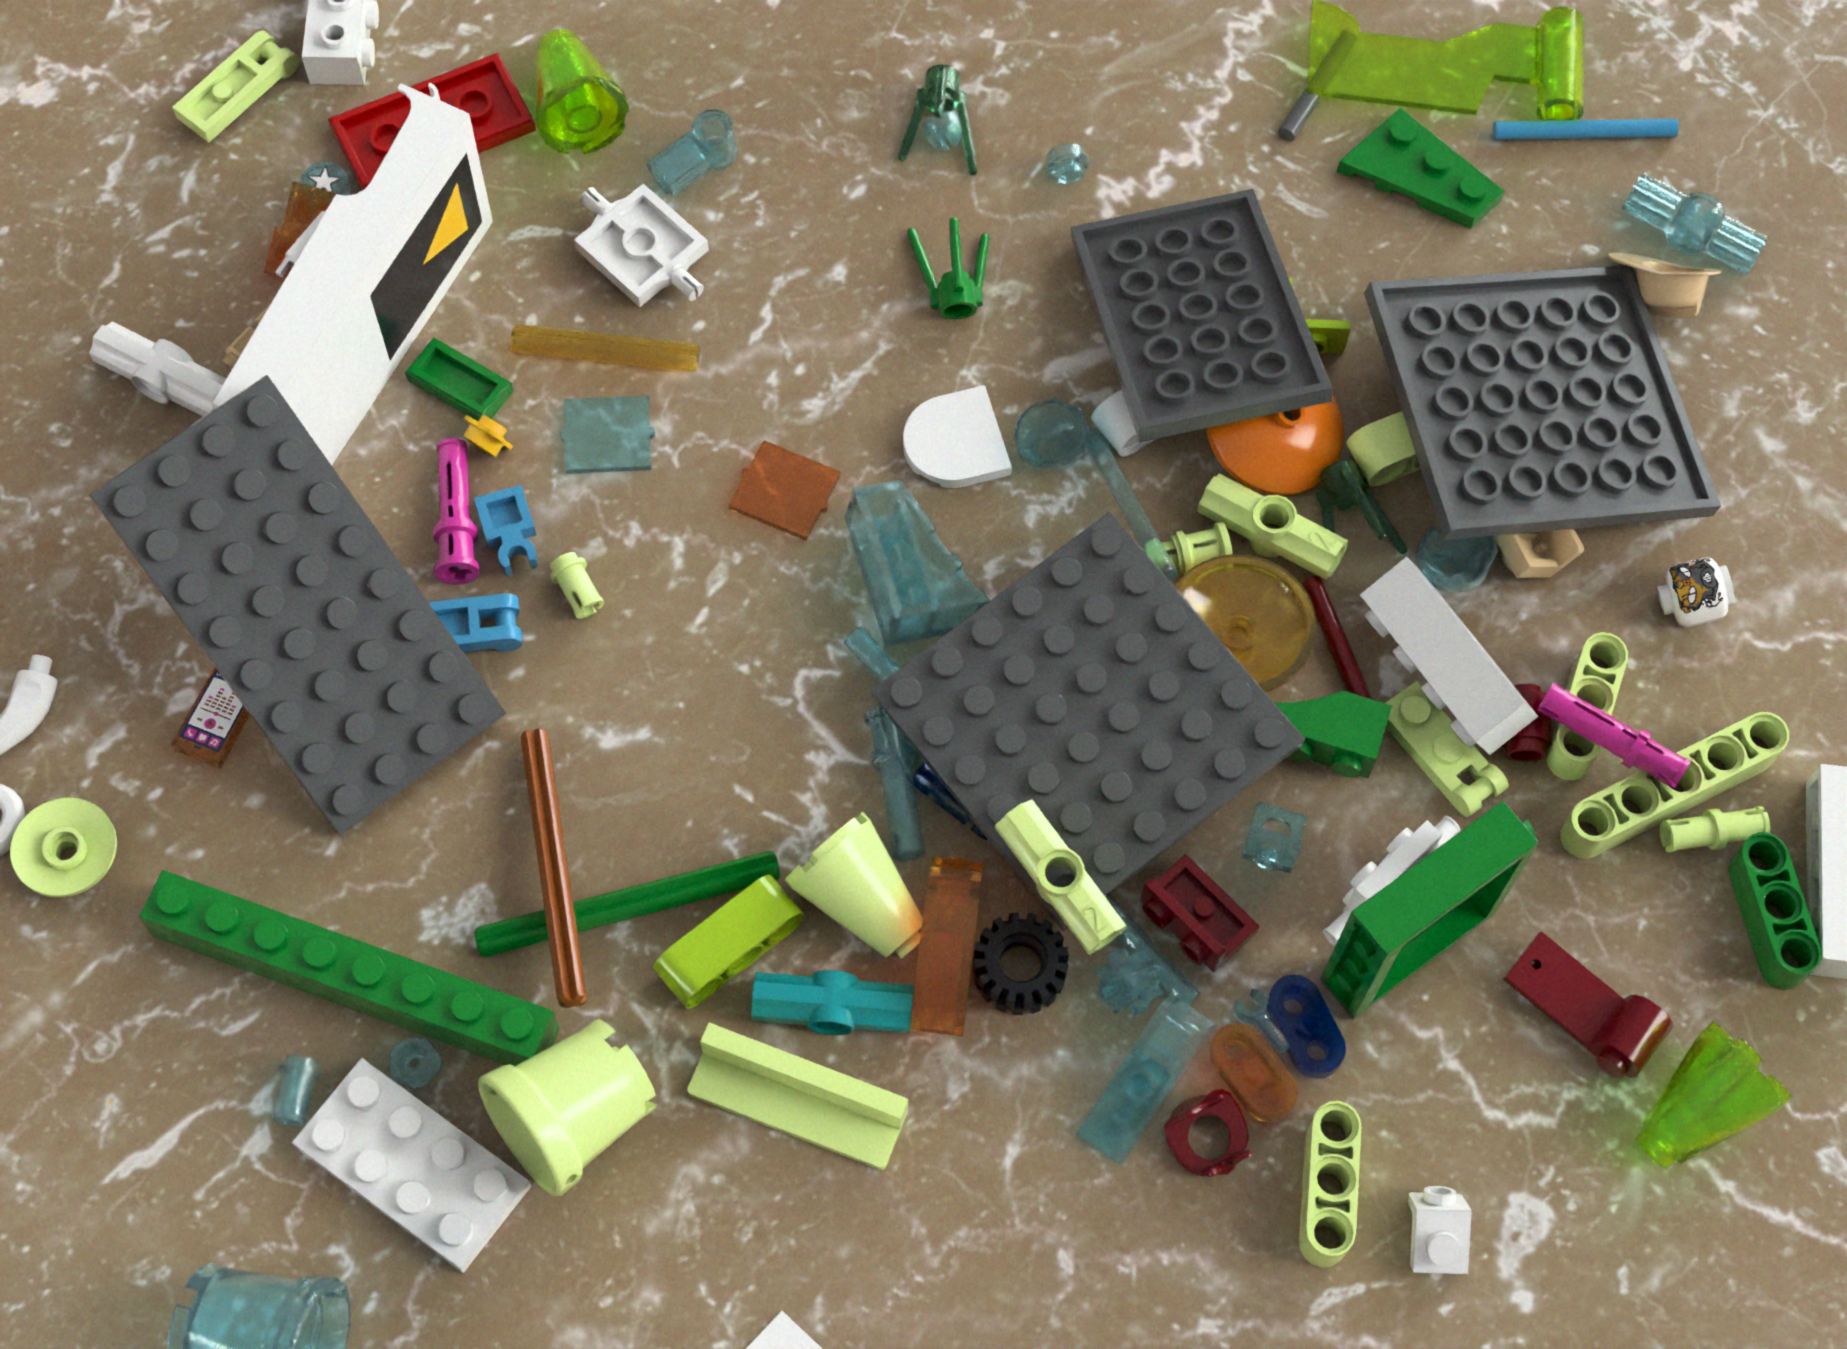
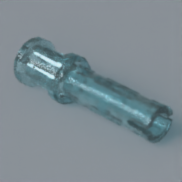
[864,705,926,861]

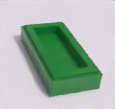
[405,337,513,422]

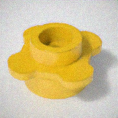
[463,414,513,457]

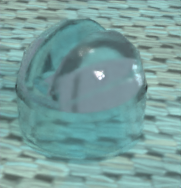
[923,111,963,151]

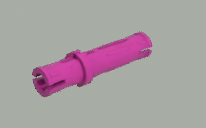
[1537,683,1691,790]

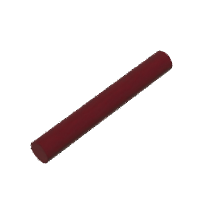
[1302,575,1373,700]

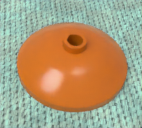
[1206,394,1344,497]

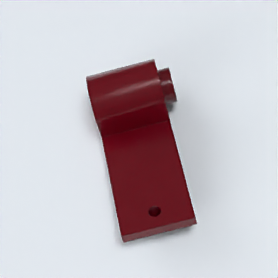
[1503,931,1674,1079]

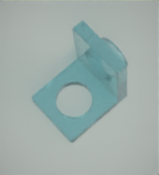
[1241,802,1307,874]

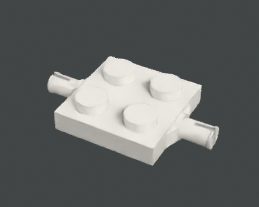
[574,184,709,307]
[1322,816,1461,946]

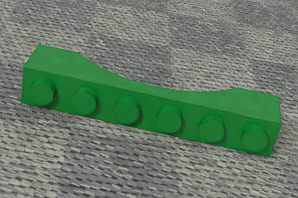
[1274,691,1392,778]

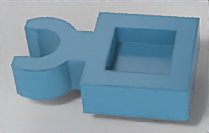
[474,485,538,576]

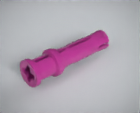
[433,438,480,585]

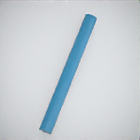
[1492,119,1679,140]

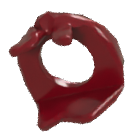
[1164,1089,1252,1177]

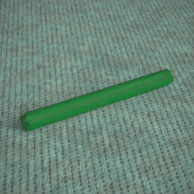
[474,851,780,957]

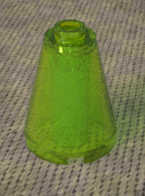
[536,29,629,154]

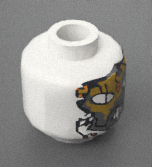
[1657,557,1735,627]

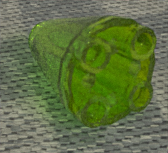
[1635,1021,1792,1170]

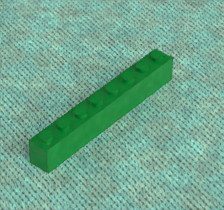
[139,870,560,1066]

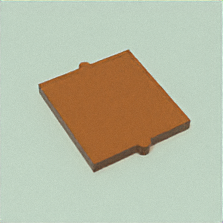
[729,440,841,541]

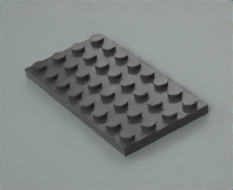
[89,375,506,835]

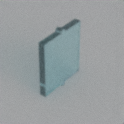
[560,395,655,474]

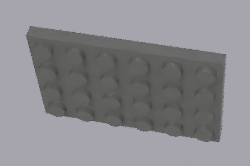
[1071,189,1332,442]

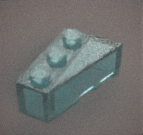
[844,480,991,646]

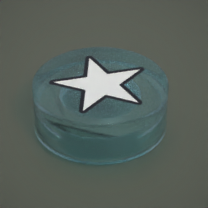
[300,162,350,210]

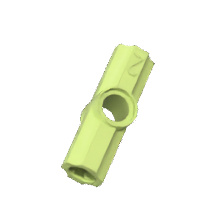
[1197,473,1349,580]
[995,799,1126,955]

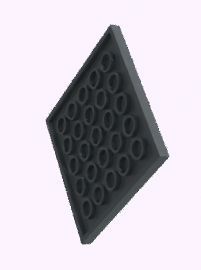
[1364,266,1721,540]
[871,511,1305,931]

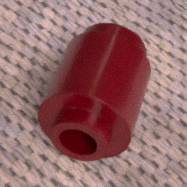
[1502,684,1552,762]

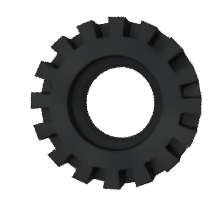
[973,912,1069,1015]

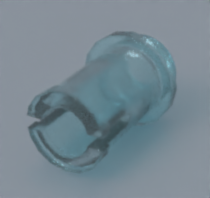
[271,1055,321,1126]

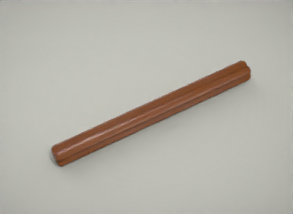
[520,728,587,1008]

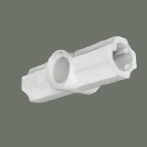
[89,322,226,417]

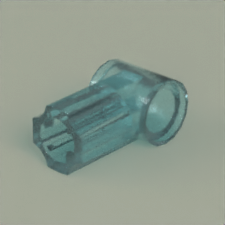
[647,109,738,196]

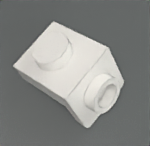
[1408,1186,1472,1274]

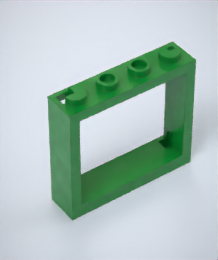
[1320,801,1539,1020]

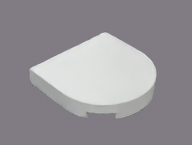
[903,385,1012,488]

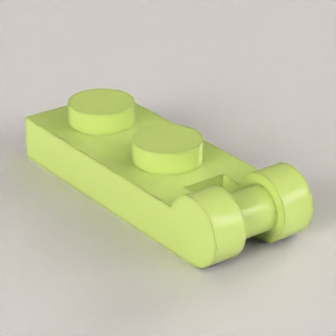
[172,30,300,142]
[1385,681,1509,817]

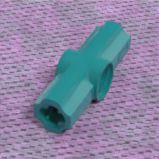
[751,970,914,1035]

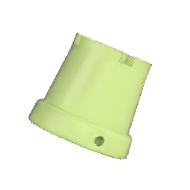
[478,1019,657,1196]

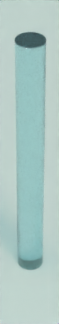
[1082,428,1178,582]

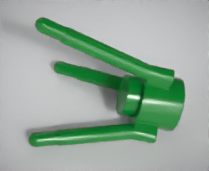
[907,217,989,319]

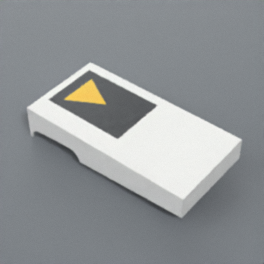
[212,83,493,465]

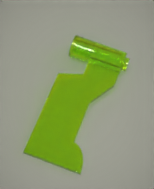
[1306,0,1585,121]

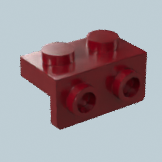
[1140,854,1260,973]

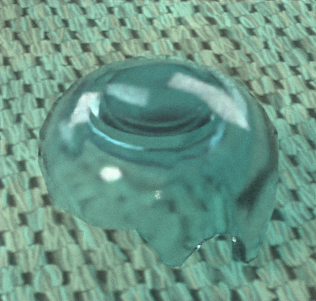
[1013,397,1089,472]
[1415,526,1498,592]

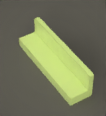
[687,1022,908,1170]

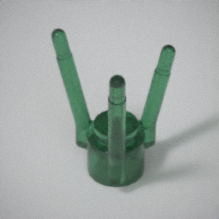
[898,65,978,175]
[1315,460,1408,554]

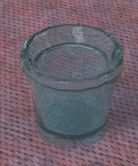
[167,1263,351,1349]

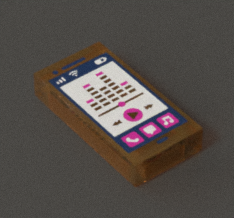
[171,667,250,769]

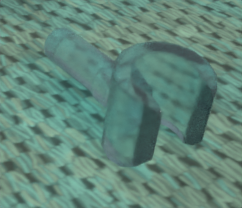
[1233,989,1290,1054]

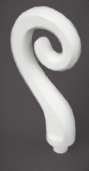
[0,655,58,857]

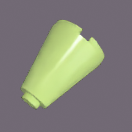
[784,812,926,959]

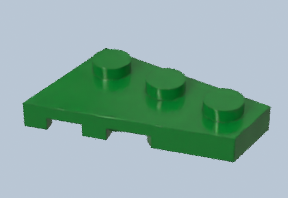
[1337,107,1505,229]

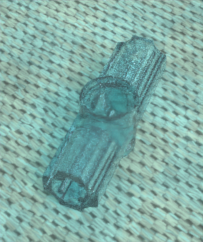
[1622,173,1769,275]

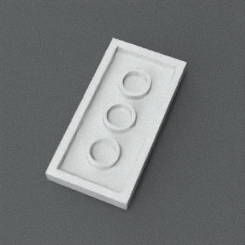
[292,1058,531,1273]

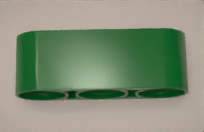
[1728,832,1822,990]

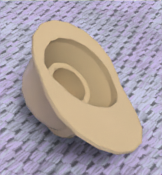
[1607,253,1721,318]

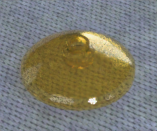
[1175,554,1317,692]

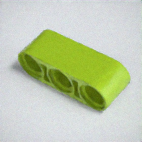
[653,875,805,1009]

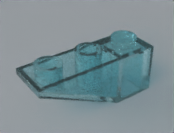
[1077,995,1217,1165]

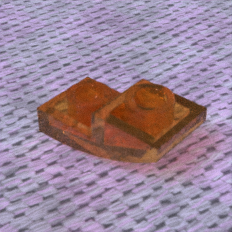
[264,181,343,279]

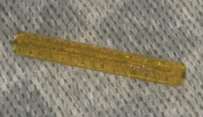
[510,324,700,372]

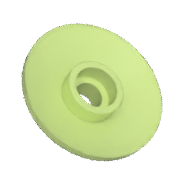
[10,797,117,897]

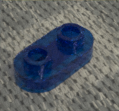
[1266,975,1346,1079]

